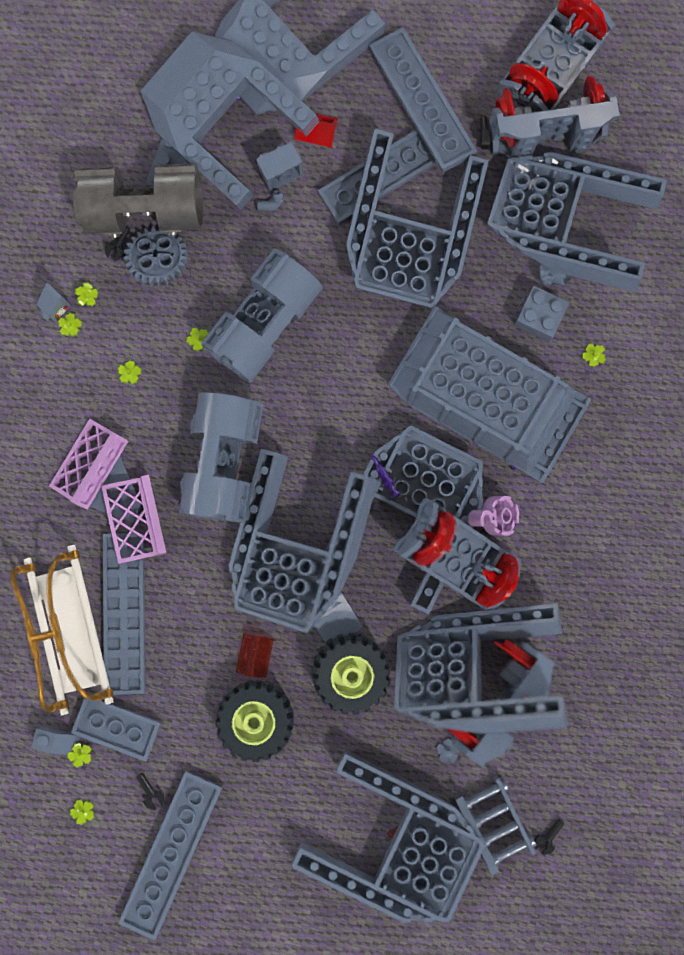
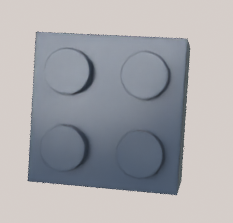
[256,141,304,193]
[514,286,570,342]

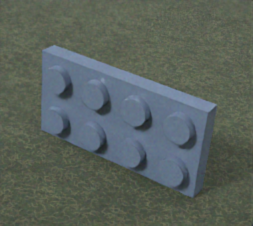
[71,698,162,762]

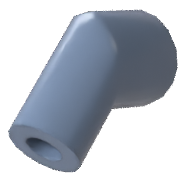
[257,190,284,211]

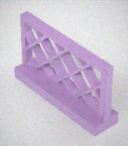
[49,419,128,510]
[101,475,166,564]

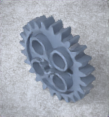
[124,226,188,287]

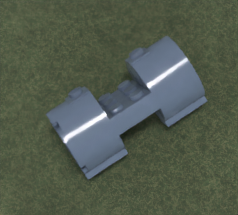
[201,248,323,383]
[179,392,263,523]

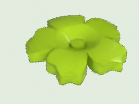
[74,282,98,306]
[58,313,82,337]
[186,327,209,351]
[582,343,606,367]
[118,360,142,384]
[67,742,92,768]
[70,799,95,825]

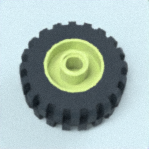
[312,633,391,715]
[215,681,294,762]

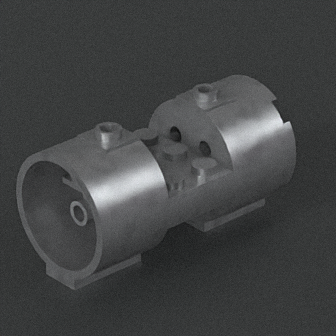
[73,163,204,238]

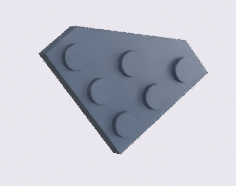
[90,452,142,523]

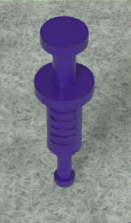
[371,456,401,499]

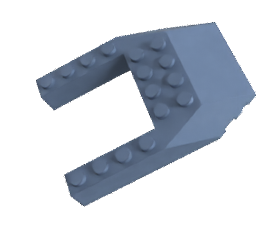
[215,0,386,115]
[141,31,319,210]
[346,129,489,308]
[487,152,667,292]
[325,425,483,615]
[229,449,378,633]
[394,604,568,733]
[291,750,485,922]

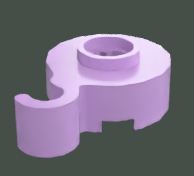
[468,496,519,536]

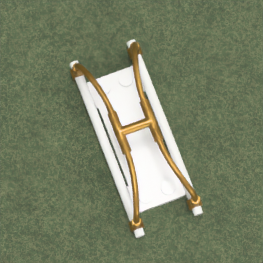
[10,545,114,715]

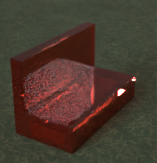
[236,633,274,678]

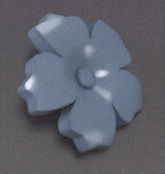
[436,738,461,763]

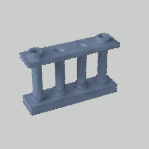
[454,775,536,875]

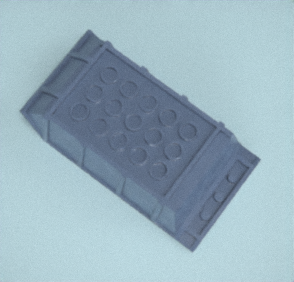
[388,306,591,483]

